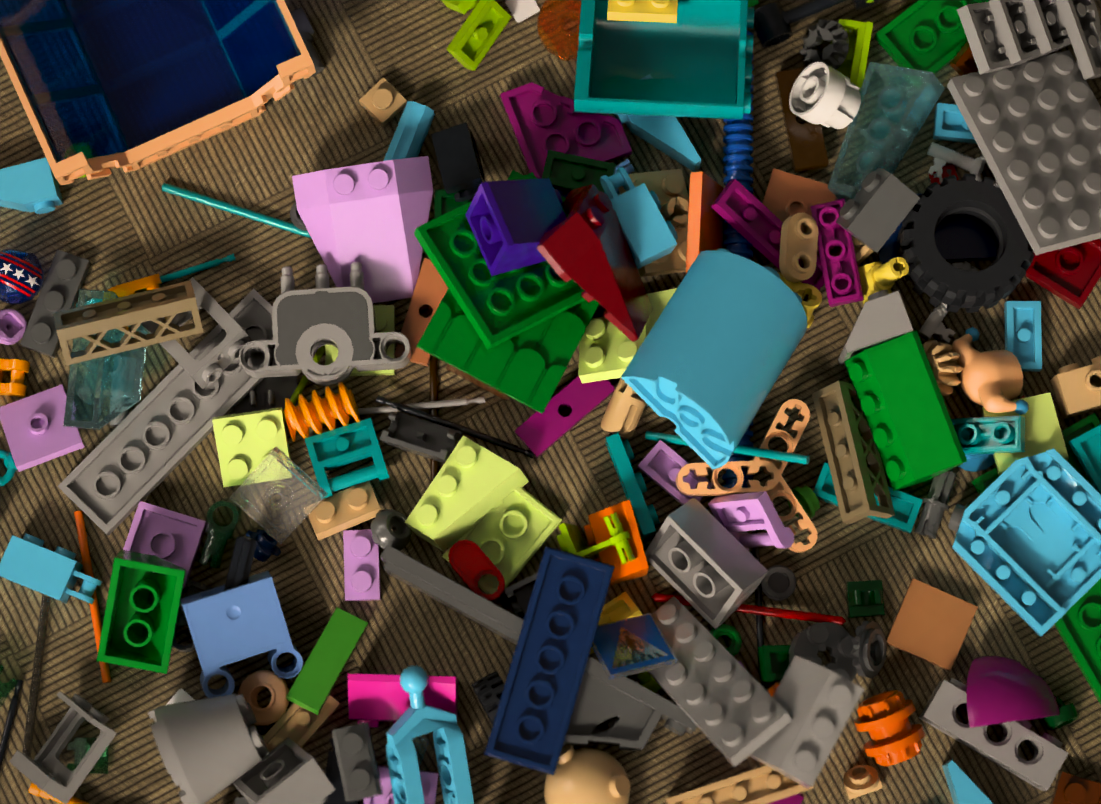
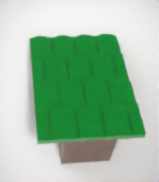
[416,170,599,414]

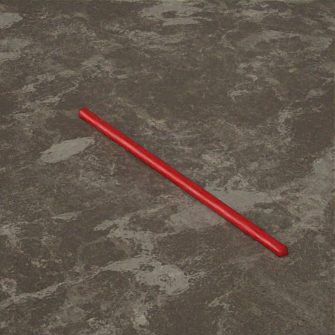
[651,593,846,625]

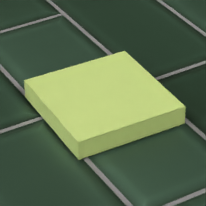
[981,392,1069,475]

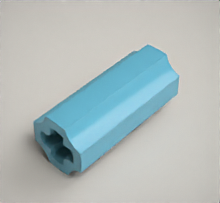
[383,101,435,161]

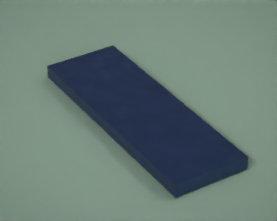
[484,546,615,775]

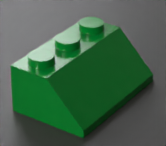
[97,550,186,674]

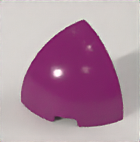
[966,656,1060,728]

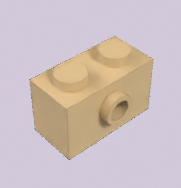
[1050,356,1101,420]

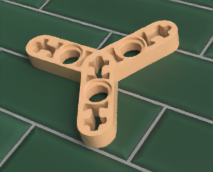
[676,399,817,553]

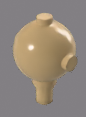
[544,744,630,804]

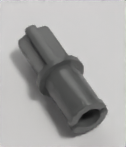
[914,471,956,539]

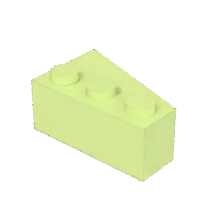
[405,435,529,551]

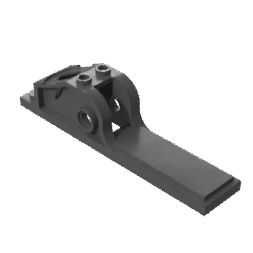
[380,545,697,751]

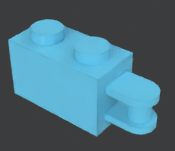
[600,167,678,269]
[0,533,102,604]

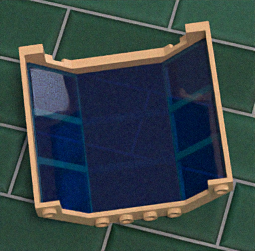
[0,0,316,185]

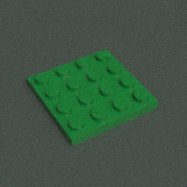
[414,172,585,350]

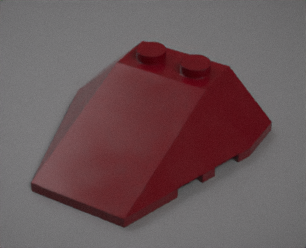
[537,184,653,342]

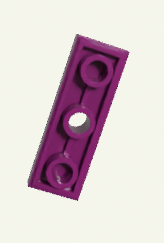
[811,199,864,307]
[514,376,615,458]

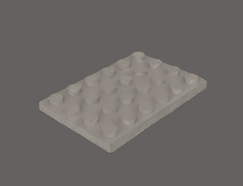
[947,50,1101,255]

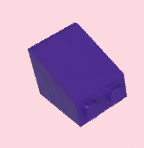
[465,178,567,276]

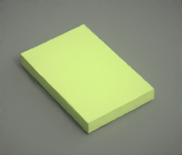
[442,487,562,601]

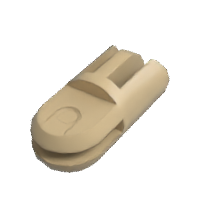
[601,378,646,439]

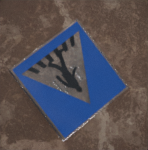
[592,613,677,680]

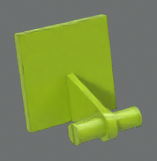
[557,513,636,565]

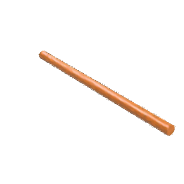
[74,511,111,683]

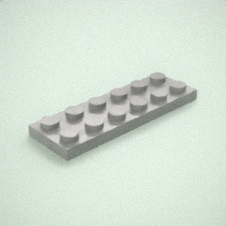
[619,596,792,767]

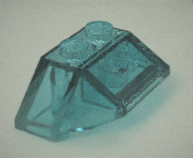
[63,289,148,430]

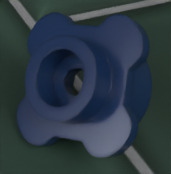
[246,529,281,562]

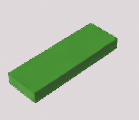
[287,607,368,715]

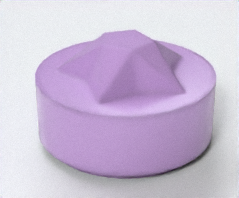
[0,309,27,345]

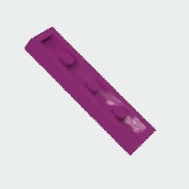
[711,179,825,297]

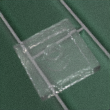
[229,447,328,545]

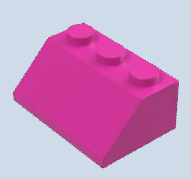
[348,673,459,728]

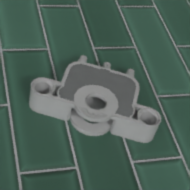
[239,262,412,386]

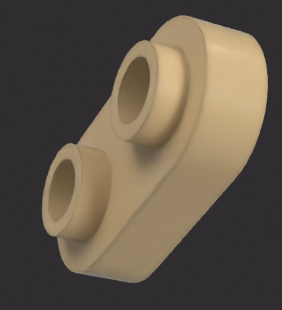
[779,213,818,283]

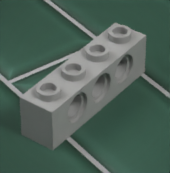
[919,678,1069,791]

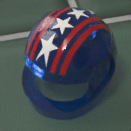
[0,248,44,304]

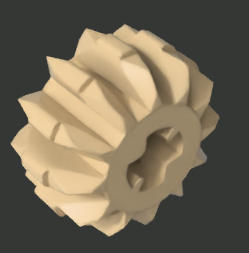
[922,340,964,396]

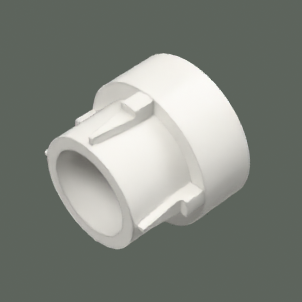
[789,62,861,129]

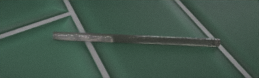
[22,596,51,758]

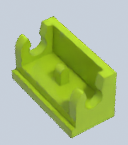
[830,19,873,93]

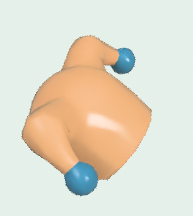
[952,327,1029,415]

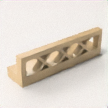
[665,765,814,804]

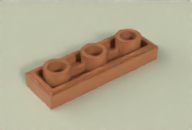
[394,258,448,367]

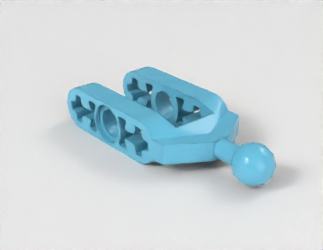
[386,666,474,804]

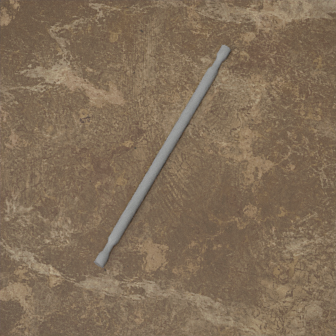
[349,396,485,416]

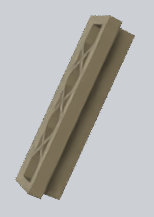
[53,280,203,366]
[812,380,895,524]

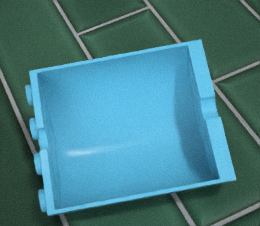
[621,248,807,470]

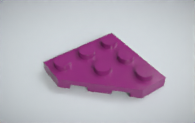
[500,82,632,179]

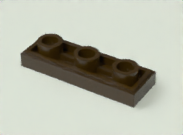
[775,67,829,173]

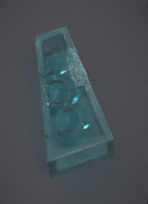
[828,62,945,202]

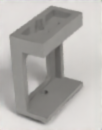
[141,277,252,389]
[9,691,117,804]

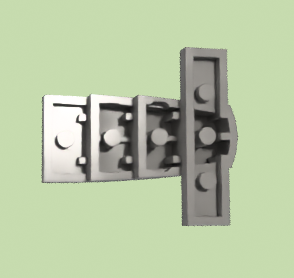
[957,0,1101,80]

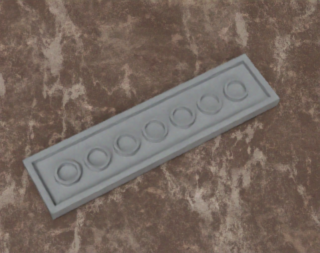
[57,289,273,536]

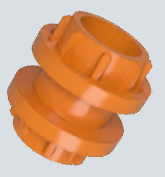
[854,690,925,766]

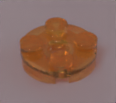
[537,0,581,61]

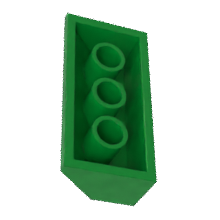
[844,331,967,491]

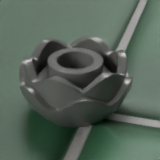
[371,509,412,551]

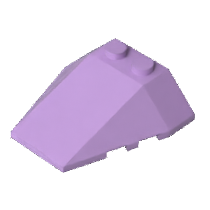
[292,156,433,303]

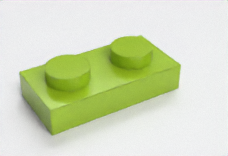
[446,0,511,71]

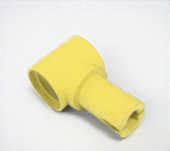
[859,257,909,305]

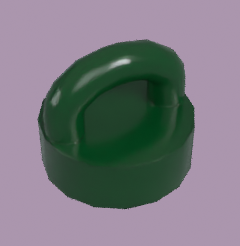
[1042,695,1080,731]

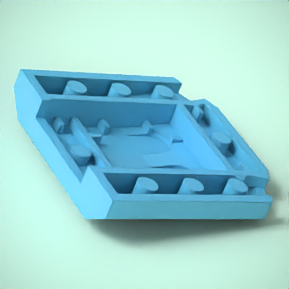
[952,448,1101,637]

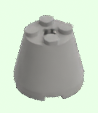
[148,694,269,804]

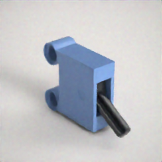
[180,536,303,698]

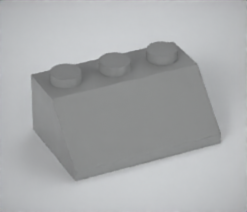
[645,497,768,629]
[749,655,865,788]

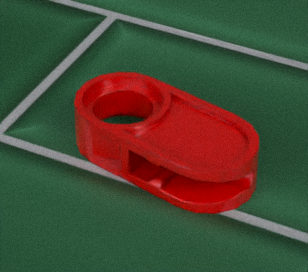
[448,540,505,602]

